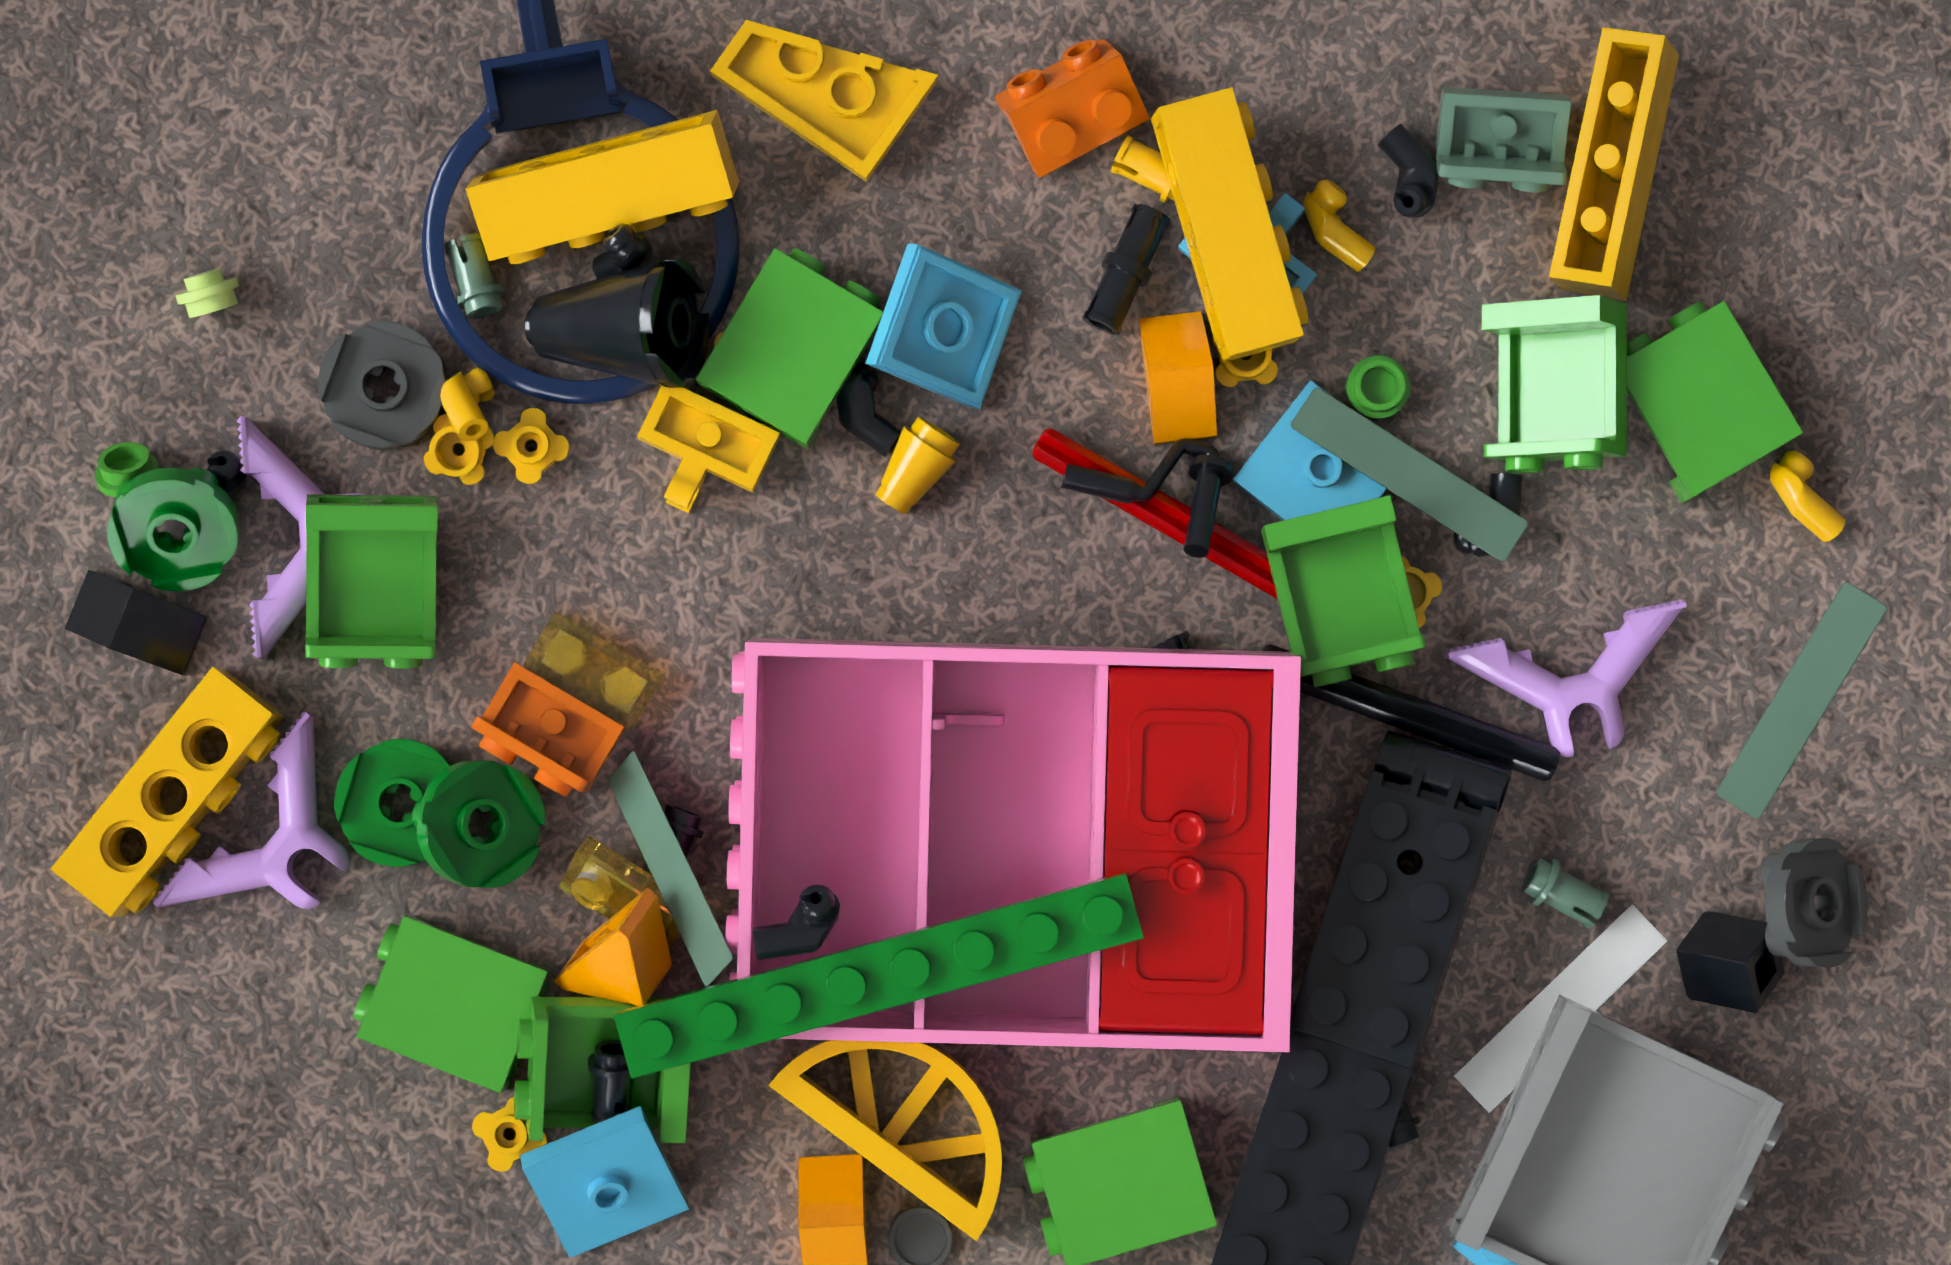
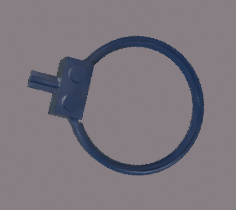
[422,0,739,404]

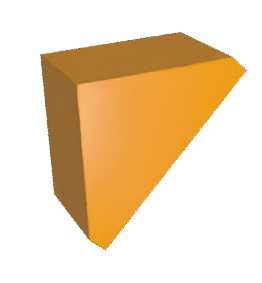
[1138,311,1217,445]
[554,888,672,1006]
[798,1154,868,1265]

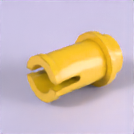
[1110,135,1174,203]

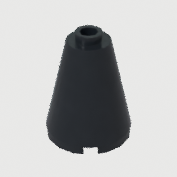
[524,258,710,388]

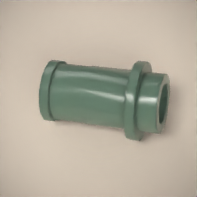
[444,233,506,319]
[1522,858,1609,929]

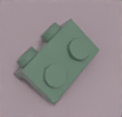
[1434,87,1571,192]

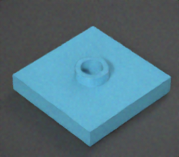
[865,244,1022,409]
[1231,380,1386,521]
[520,1106,689,1258]

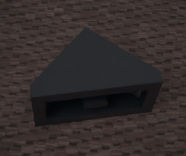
[64,570,208,676]

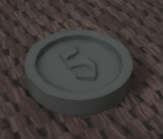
[888,1206,952,1265]

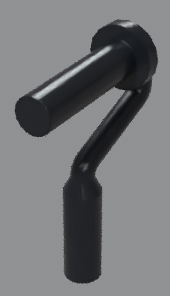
[1061,438,1234,558]

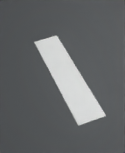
[1454,904,1667,1113]

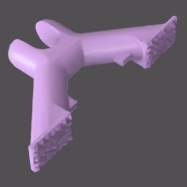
[237,416,367,660]
[1443,599,1687,757]
[153,712,350,909]

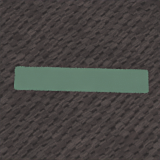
[1291,388,1528,561]
[1716,582,1887,819]
[609,751,733,986]

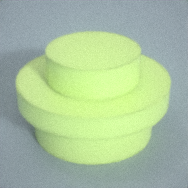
[175,268,240,318]

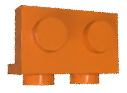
[994,39,1150,178]
[471,662,627,797]

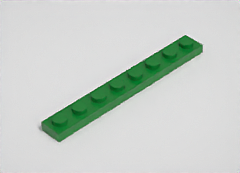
[614,872,1144,1079]

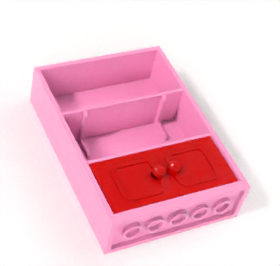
[725,638,1301,1052]

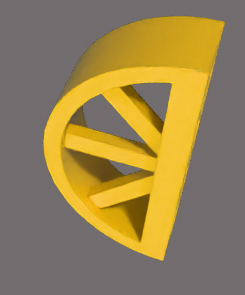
[768,1040,1002,1241]

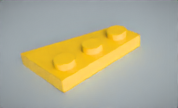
[710,19,939,182]

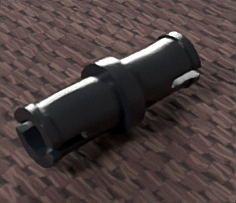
[1082,204,1171,335]

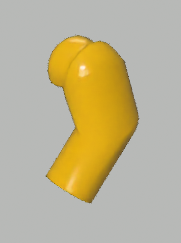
[1303,179,1375,272]
[440,368,495,441]
[1770,450,1846,542]

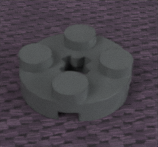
[318,321,448,450]
[1761,838,1868,967]

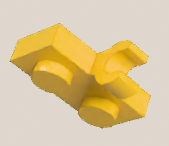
[637,386,781,514]

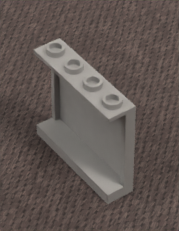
[1449,994,1785,1265]

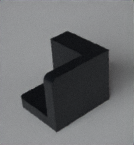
[1676,911,1785,1013]

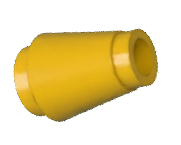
[875,416,960,515]

